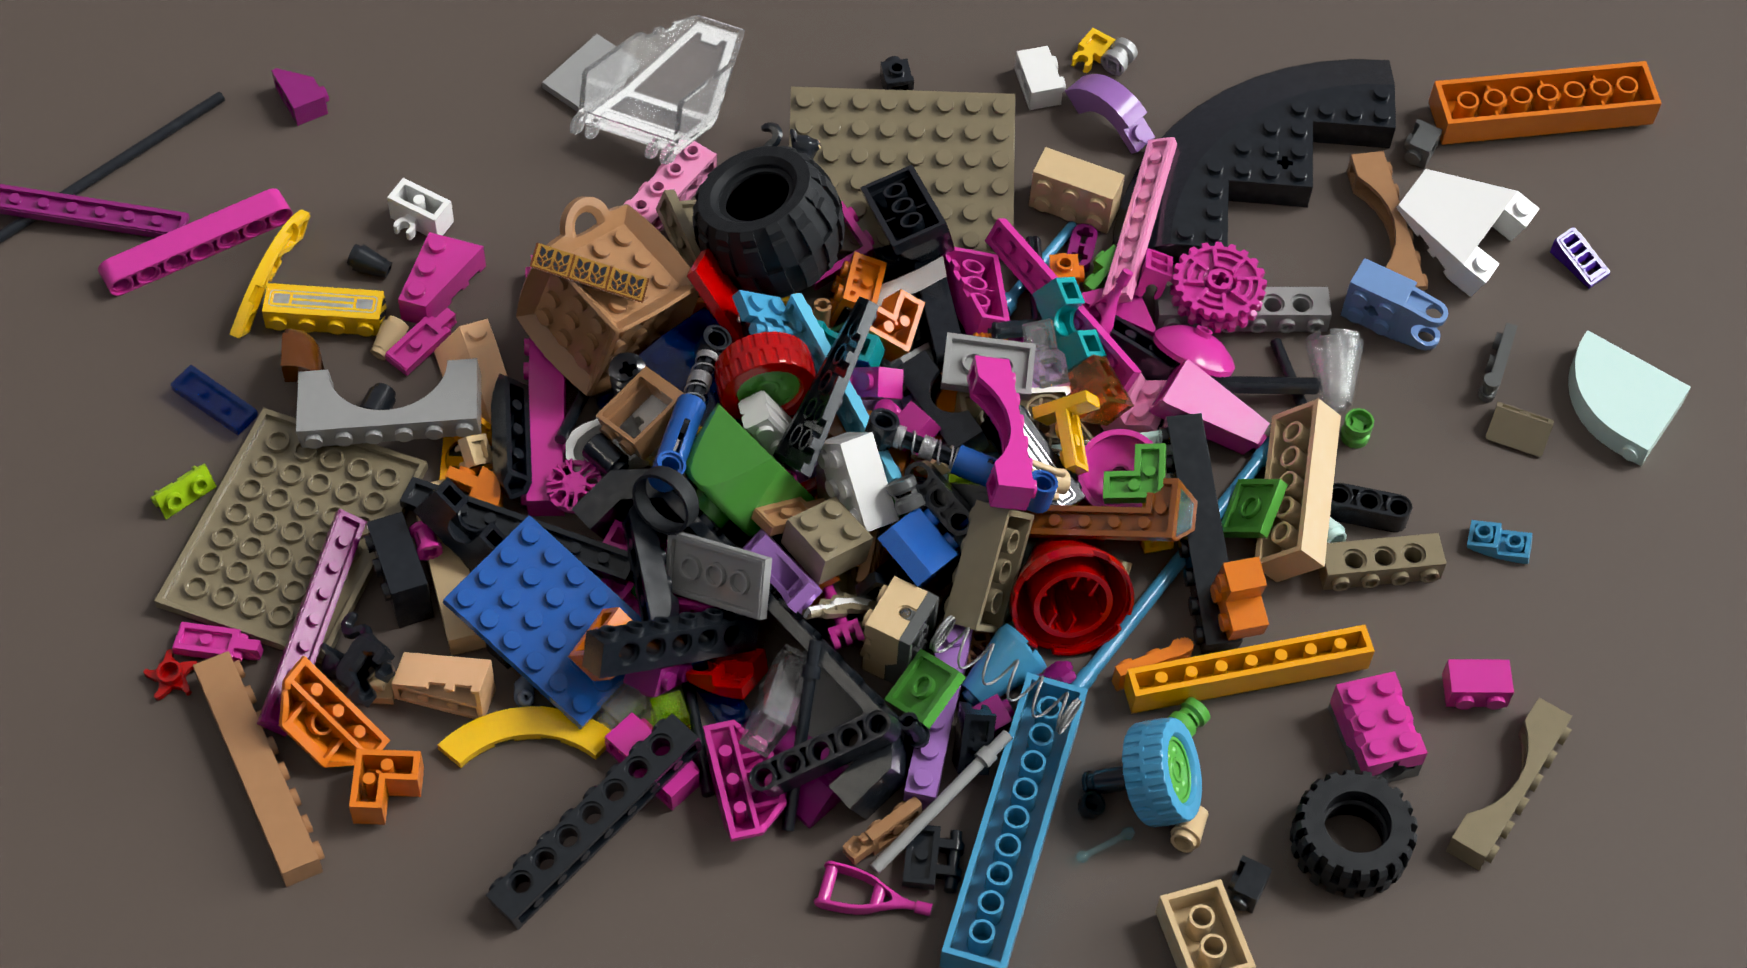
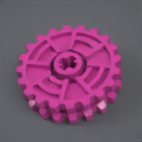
[1170,242,1267,333]

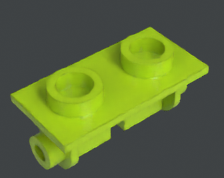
[150,463,217,519]

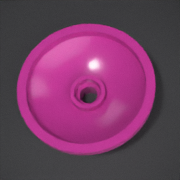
[1153,325,1235,377]
[1076,429,1154,507]

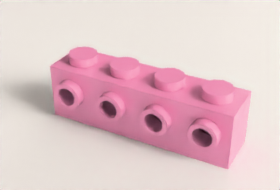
[623,140,717,232]

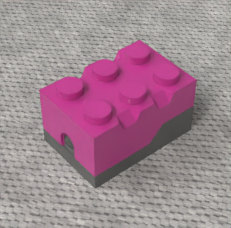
[1328,671,1428,782]

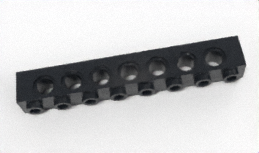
[486,713,703,930]

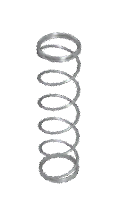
[929,615,1082,734]

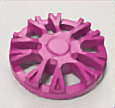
[546,458,602,513]

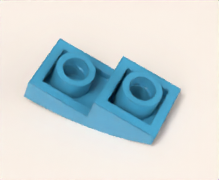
[1467,520,1533,564]

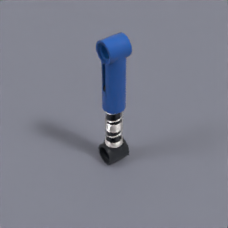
[648,325,732,492]
[864,408,1058,513]

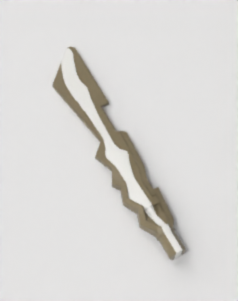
[802,593,878,619]

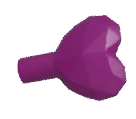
[1039,661,1077,684]

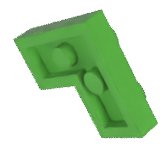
[1103,443,1166,504]

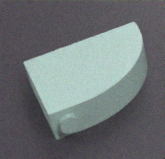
[1568,330,1691,466]

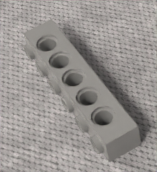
[1154,287,1332,333]

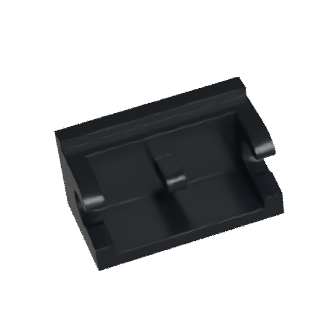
[952,702,997,775]

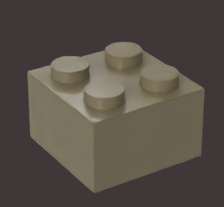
[781,496,873,585]

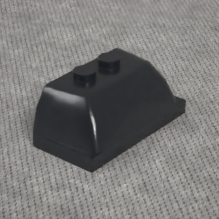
[860,165,955,262]

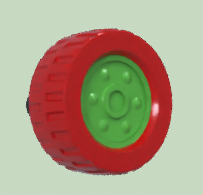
[714,319,816,421]

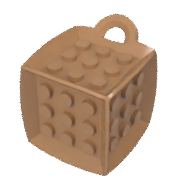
[516,196,699,396]

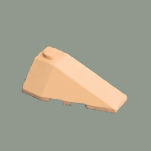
[434,318,507,424]

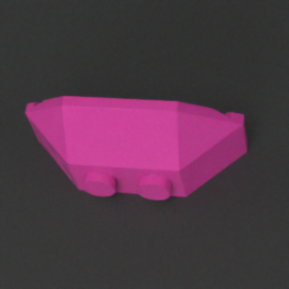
[703,720,787,842]

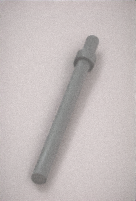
[870,730,1013,874]

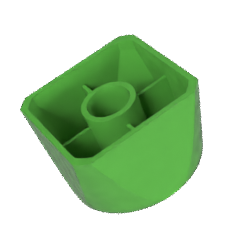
[684,403,816,538]

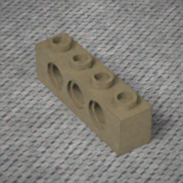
[1318,533,1447,591]

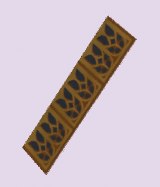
[529,243,649,303]

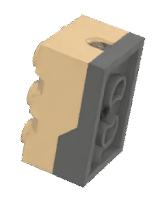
[860,576,939,685]

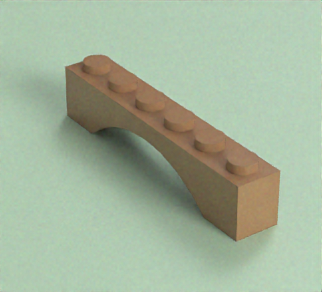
[1347,151,1428,291]

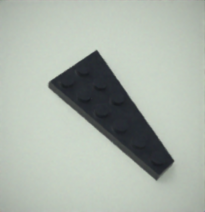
[773,296,879,477]

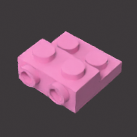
[1094,373,1167,433]

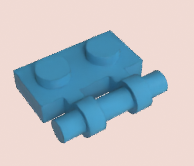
[732,290,798,337]

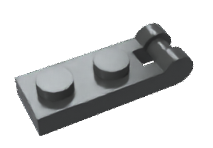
[1478,323,1518,403]

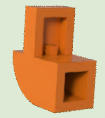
[445,466,504,508]

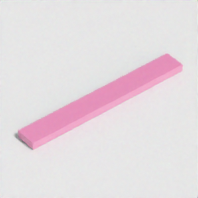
[1102,137,1177,303]

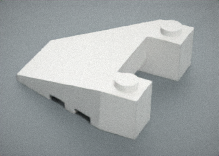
[1396,169,1540,297]

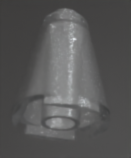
[1305,329,1364,413]

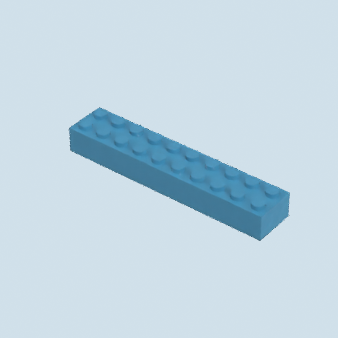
[939,672,1088,968]

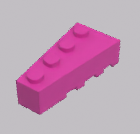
[942,247,1010,336]

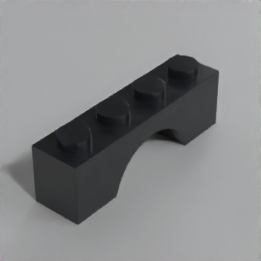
[896,350,990,452]

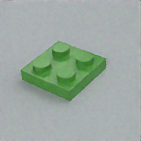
[1221,479,1288,538]
[884,649,966,729]

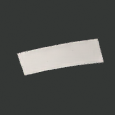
[877,256,947,306]

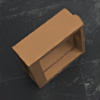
[595,366,685,461]

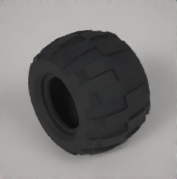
[692,145,845,298]

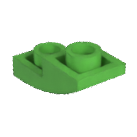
[1083,244,1117,292]

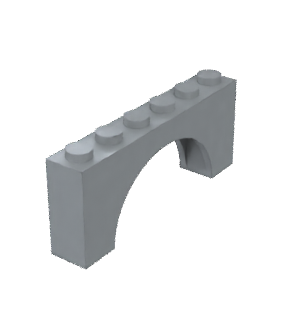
[296,358,481,449]

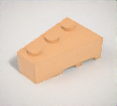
[391,652,496,719]

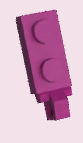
[385,307,457,376]
[172,622,264,662]

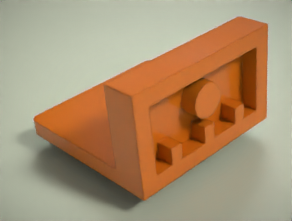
[829,252,887,328]

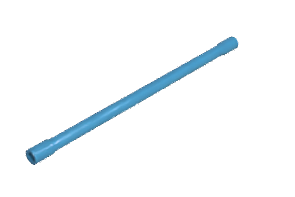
[1071,437,1270,690]

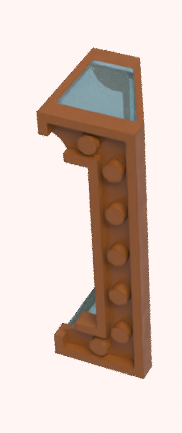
[1020,478,1198,542]

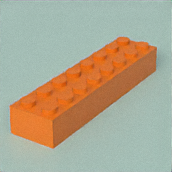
[1429,61,1662,145]

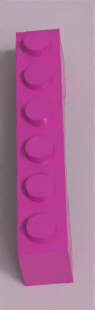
[967,355,1037,511]

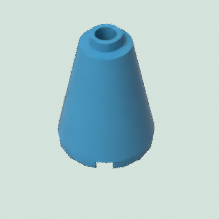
[961,623,1047,707]

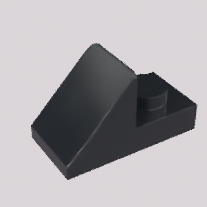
[855,557,923,601]

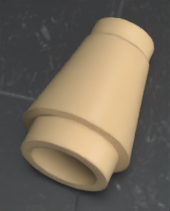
[370,315,409,360]
[1170,806,1209,853]

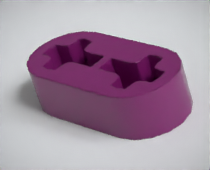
[1067,223,1097,273]

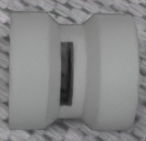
[1101,37,1138,76]

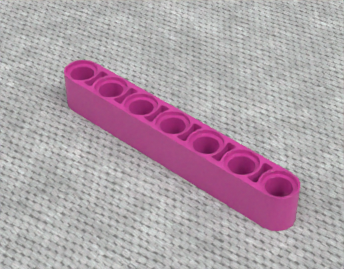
[98,188,293,296]

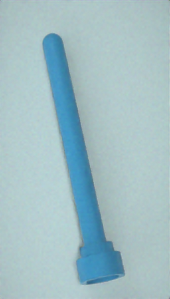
[1005,222,1077,317]

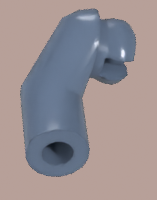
[514,676,534,707]

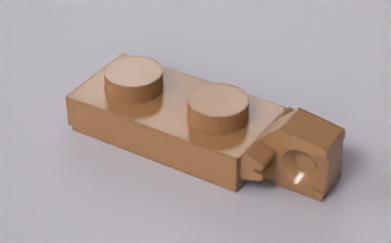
[751,497,826,536]
[842,796,922,865]

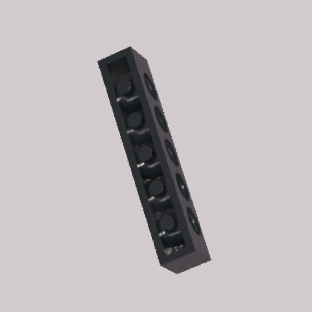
[582,608,760,679]

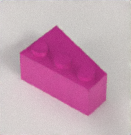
[398,232,486,324]

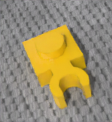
[1071,27,1116,73]

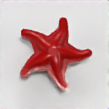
[143,649,198,701]

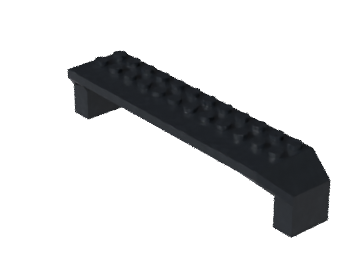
[572,469,914,820]

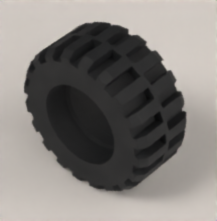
[1289,769,1418,898]

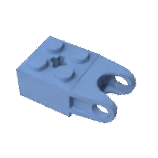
[1341,258,1448,350]

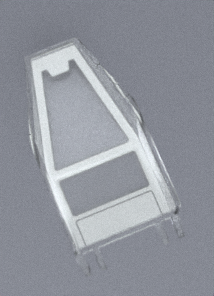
[569,15,745,165]

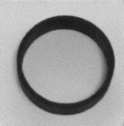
[632,466,699,535]

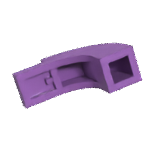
[1065,74,1155,154]
[742,528,823,614]

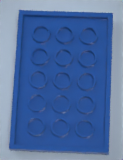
[443,515,642,730]

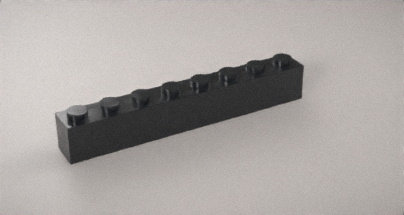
[1159,413,1243,654]

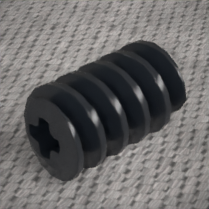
[608,352,646,398]

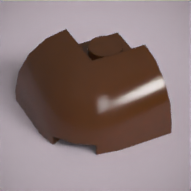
[281,328,324,385]

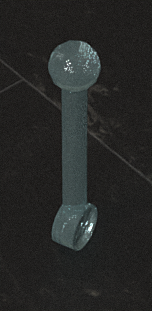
[1076,827,1135,863]

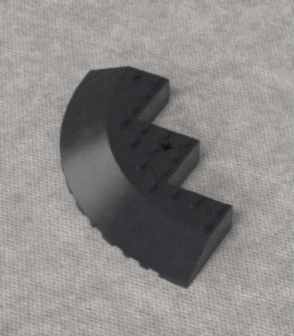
[1112,59,1396,264]

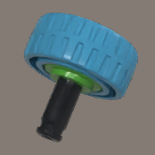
[1081,717,1202,827]

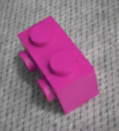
[1442,659,1514,710]

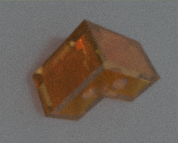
[1066,354,1134,426]

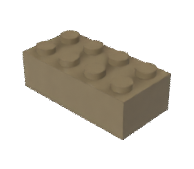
[943,500,1035,633]

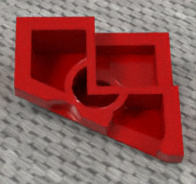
[686,648,768,700]

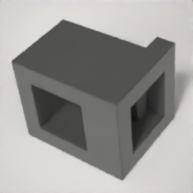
[1403,119,1443,169]

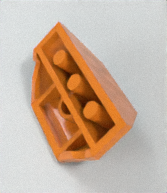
[279,656,390,768]

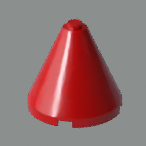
[1010,538,1134,655]

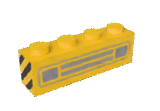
[262,283,387,337]

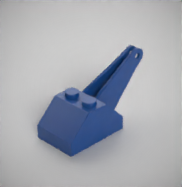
[877,507,969,587]

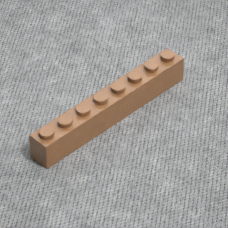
[193,651,325,887]

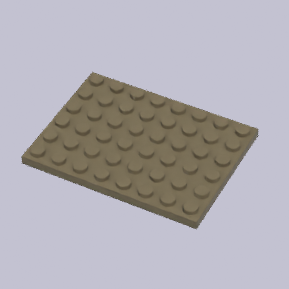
[789,86,1015,258]
[154,407,428,664]

